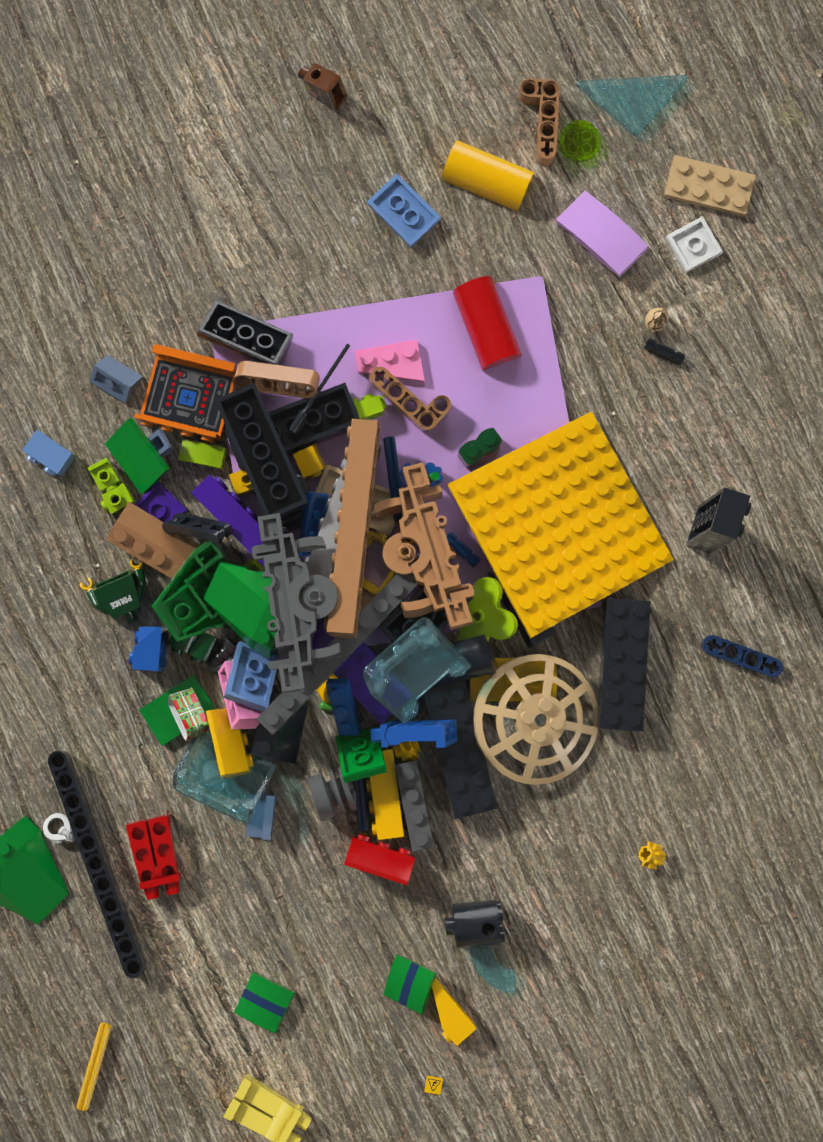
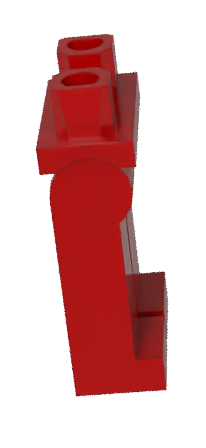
[125,814,182,900]

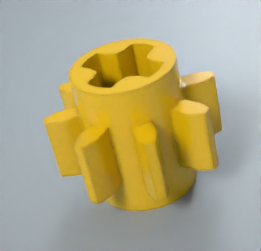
[393,741,421,762]
[638,842,666,870]

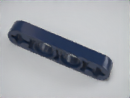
[701,635,783,677]

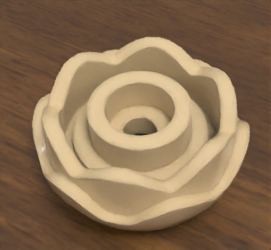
[645,308,668,333]

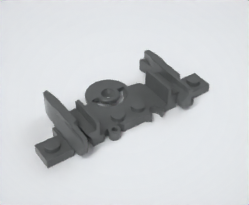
[252,513,342,693]

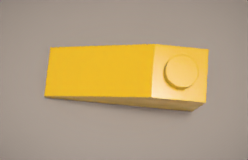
[432,978,477,1046]

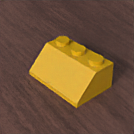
[206,708,254,779]

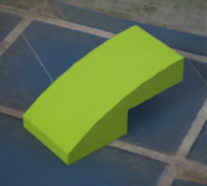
[178,439,227,469]

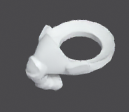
[43,813,76,844]

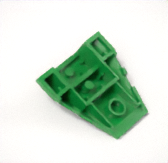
[152,540,227,641]
[204,562,305,659]
[0,815,70,925]

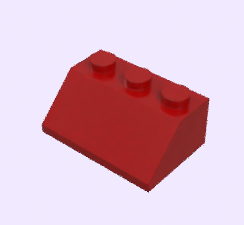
[344,834,415,885]

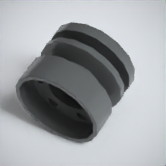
[308,767,357,821]

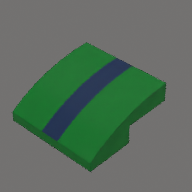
[384,954,437,1015]
[234,972,295,1033]

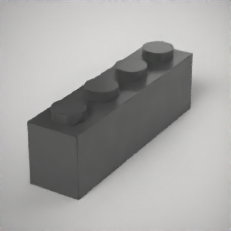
[395,760,434,852]

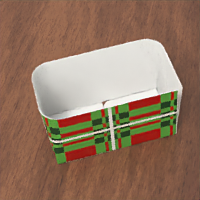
[168,688,209,741]

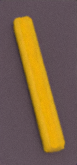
[76,1022,112,1111]

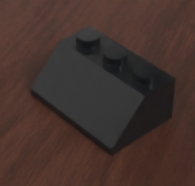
[251,692,309,764]

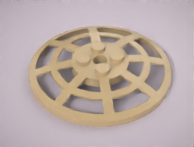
[473,654,598,785]

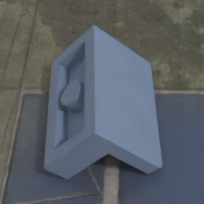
[89,355,142,403]
[246,793,277,840]

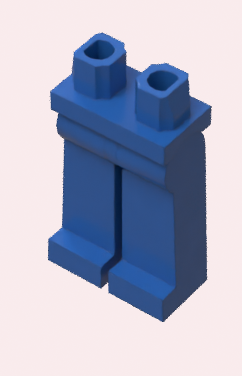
[370,719,457,748]

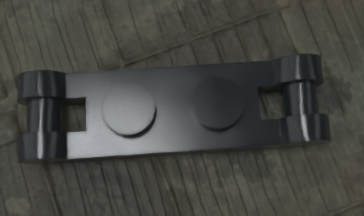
[162,512,233,545]

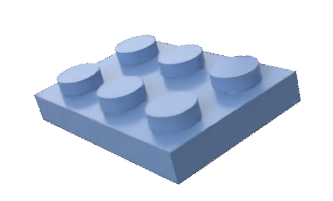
[367,174,441,248]
[224,641,280,712]

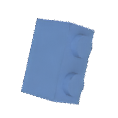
[22,430,76,477]

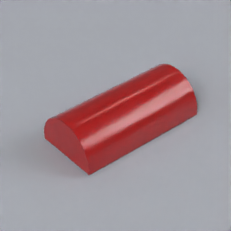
[453,276,522,371]

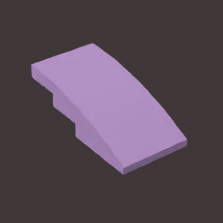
[556,191,649,277]

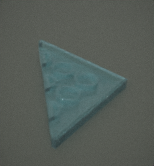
[576,75,689,137]

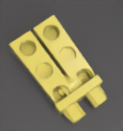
[223,1074,312,1142]

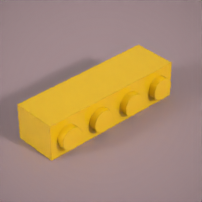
[366,749,404,840]

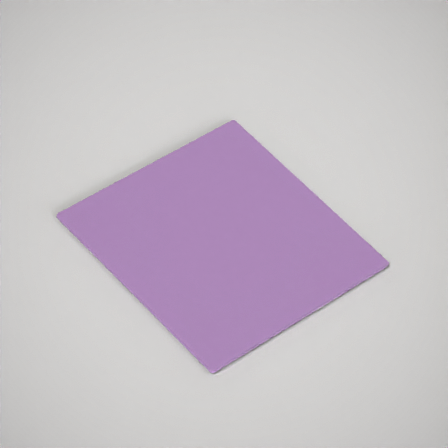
[212,276,602,660]

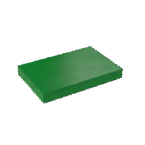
[105,418,170,494]
[139,674,216,746]
[335,726,387,783]

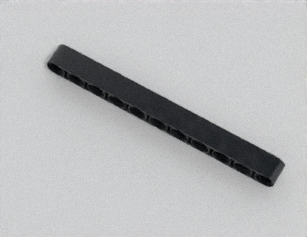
[48,750,147,978]

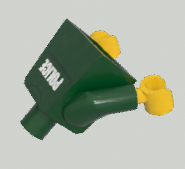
[80,559,147,624]

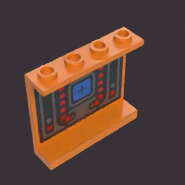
[134,344,238,443]

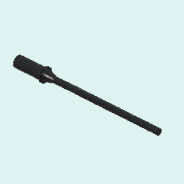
[288,344,350,435]

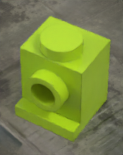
[353,394,387,420]
[88,458,122,493]
[100,483,136,516]

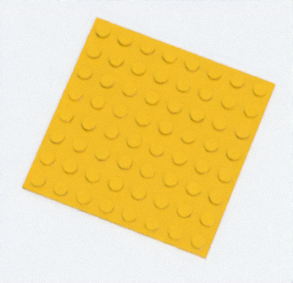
[447,411,674,638]

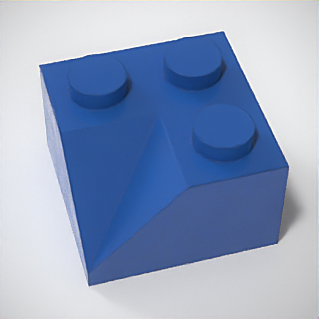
[129,627,168,672]

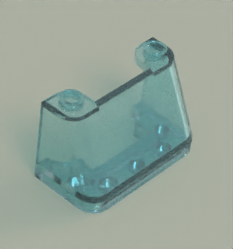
[363,617,471,724]
[172,732,276,823]

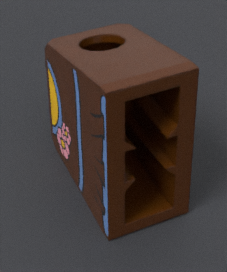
[298,63,347,112]

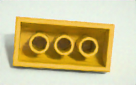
[441,140,535,212]

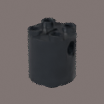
[445,900,505,949]

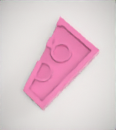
[354,340,425,383]

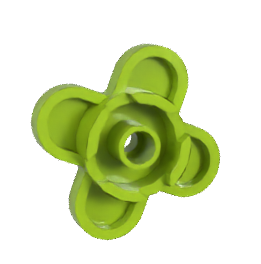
[458,577,518,641]

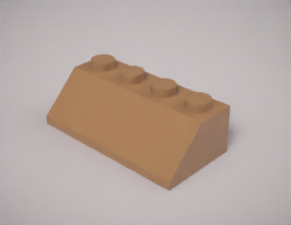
[106,502,201,579]

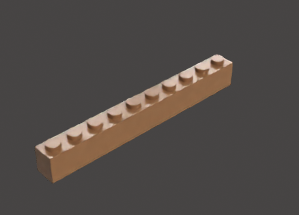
[324,419,381,639]

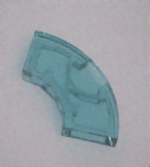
[470,947,515,993]

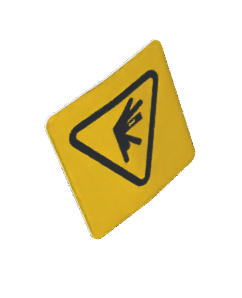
[424,1076,443,1095]

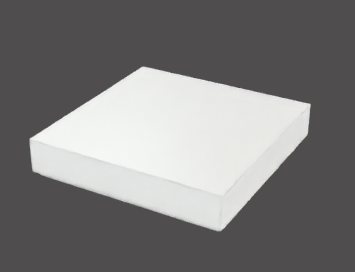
[665,216,723,274]

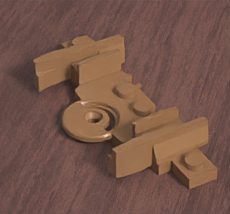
[374,462,474,630]

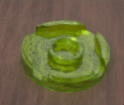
[559,120,601,163]

